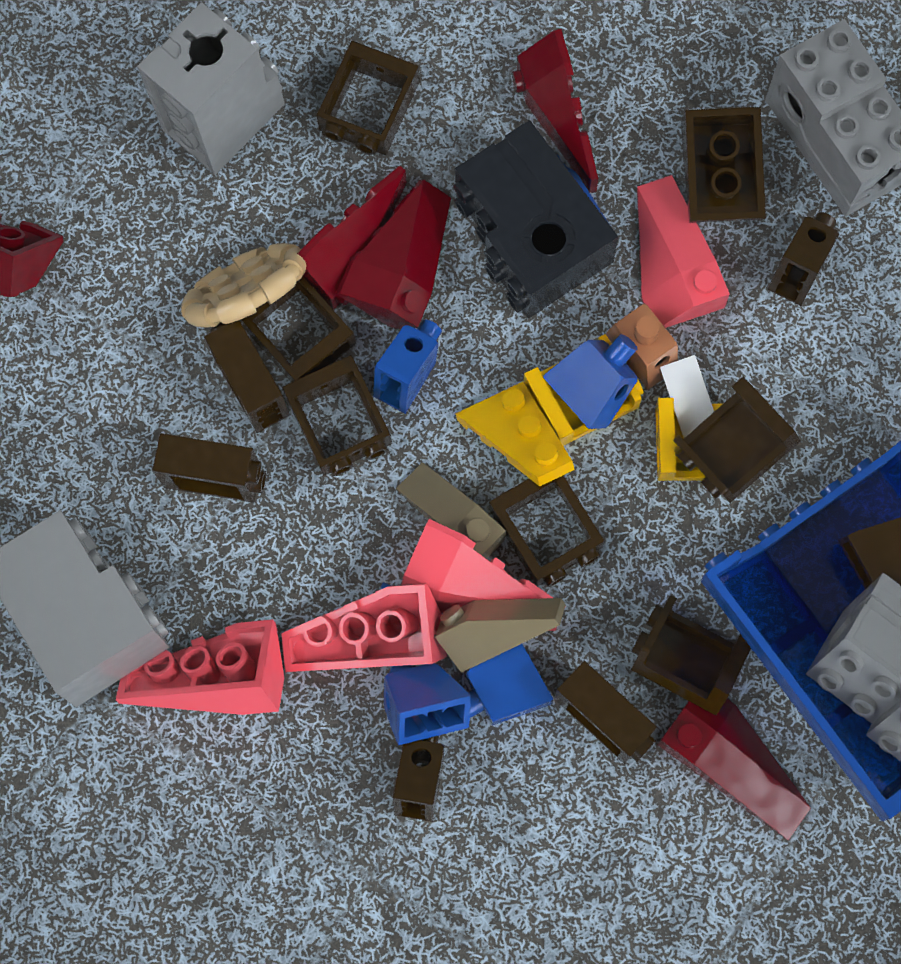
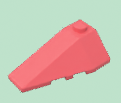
[637,175,730,328]
[401,519,566,631]
[281,583,447,672]
[116,619,284,715]

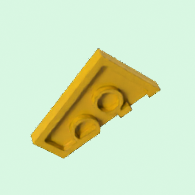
[455,382,575,486]

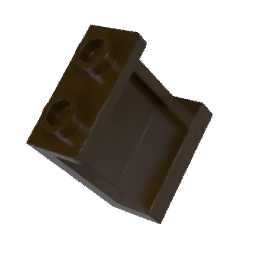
[673,376,801,503]
[631,595,751,716]

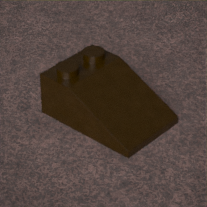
[681,107,766,223]

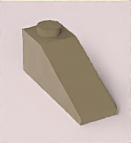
[396,462,506,559]
[435,598,566,673]

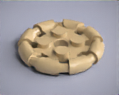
[181,243,306,328]

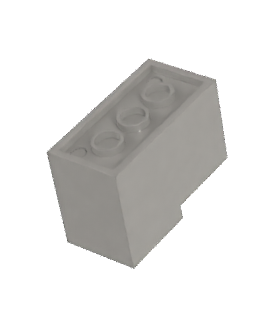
[137,2,285,175]
[765,19,901,217]
[0,510,170,707]
[806,573,901,761]

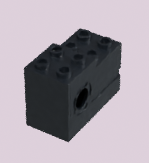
[453,120,618,319]

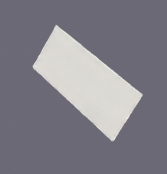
[660,355,714,438]

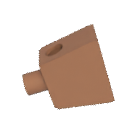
[606,303,678,390]

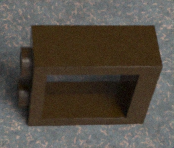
[316,40,420,156]
[239,276,356,383]
[204,320,290,433]
[282,355,392,476]
[152,433,266,503]
[489,475,605,587]
[554,660,657,764]

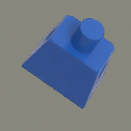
[373,319,442,414]
[543,334,638,429]
[466,644,554,725]
[384,663,471,745]

